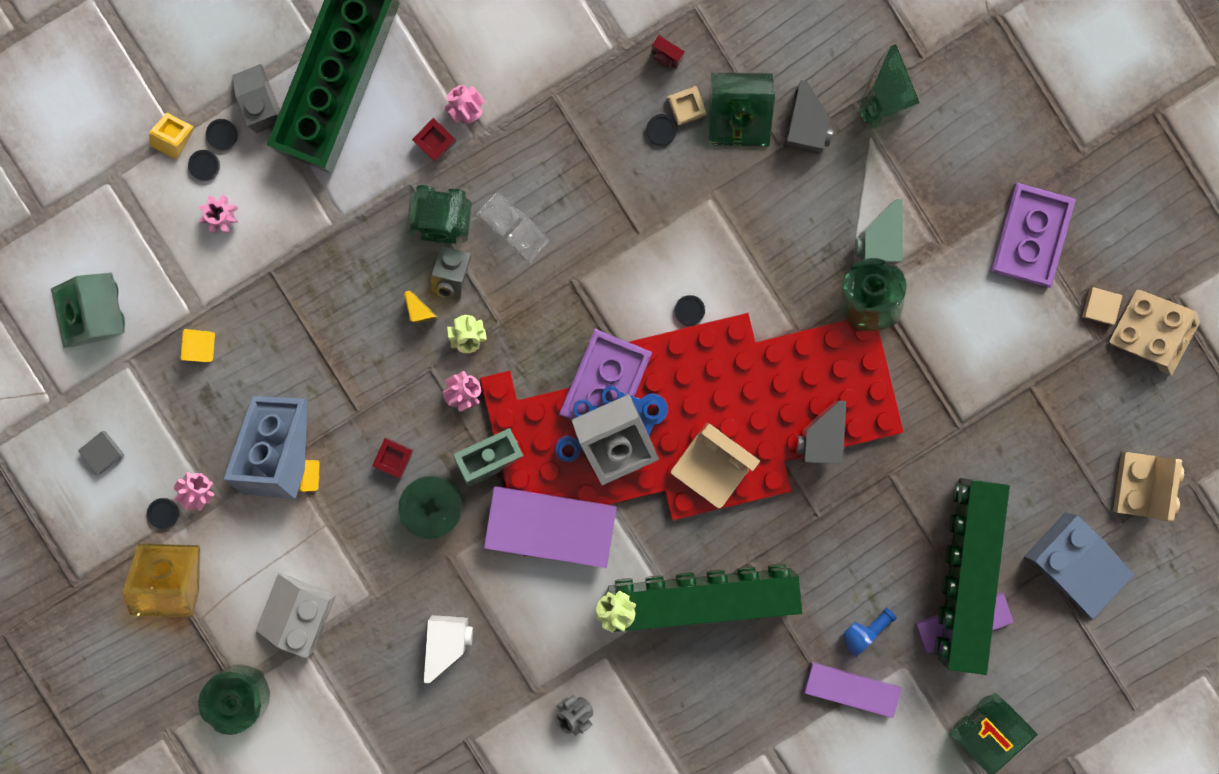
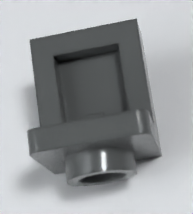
[431,246,471,299]

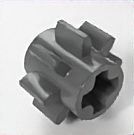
[556,695,593,736]

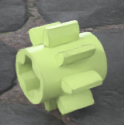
[447,315,487,353]
[595,591,636,633]

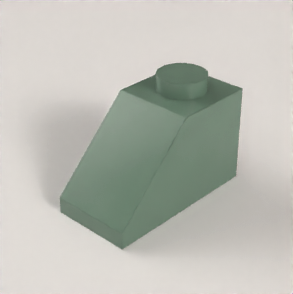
[855,199,903,264]
[453,428,523,488]

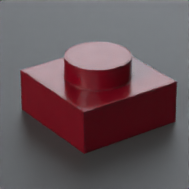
[651,35,685,69]
[412,118,456,163]
[372,438,414,479]

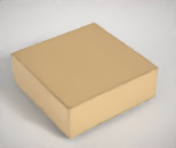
[667,86,707,127]
[1082,287,1123,325]

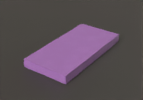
[484,486,617,568]

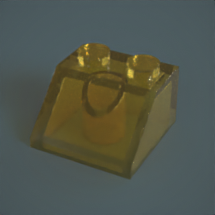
[122,544,200,617]

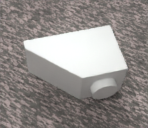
[424,615,473,683]

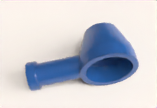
[842,607,897,657]

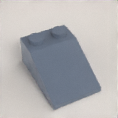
[224,396,308,499]
[1024,512,1134,619]

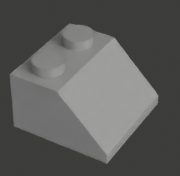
[572,394,659,485]
[256,573,336,658]

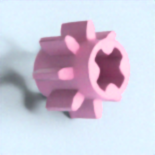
[444,85,485,124]
[198,195,239,233]
[443,371,482,412]
[173,472,214,511]

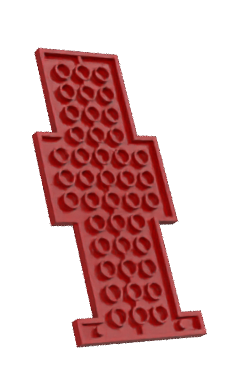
[480,313,904,557]

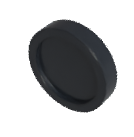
[646,114,677,146]
[206,119,238,150]
[188,150,220,181]
[674,295,705,326]
[147,498,179,529]

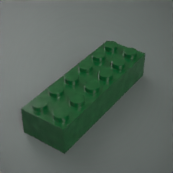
[267,0,400,174]
[934,478,1010,675]
[609,564,803,632]

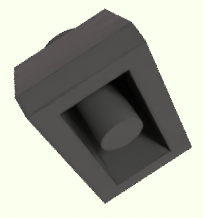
[232,64,280,133]
[783,80,833,154]
[796,401,846,464]

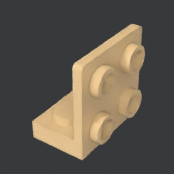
[1110,290,1200,376]
[671,422,760,508]
[1113,451,1184,522]

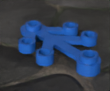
[555,385,668,462]

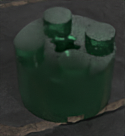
[406,185,472,244]
[841,258,907,331]
[399,474,465,539]
[198,664,270,735]

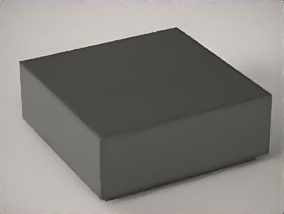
[78,431,124,474]

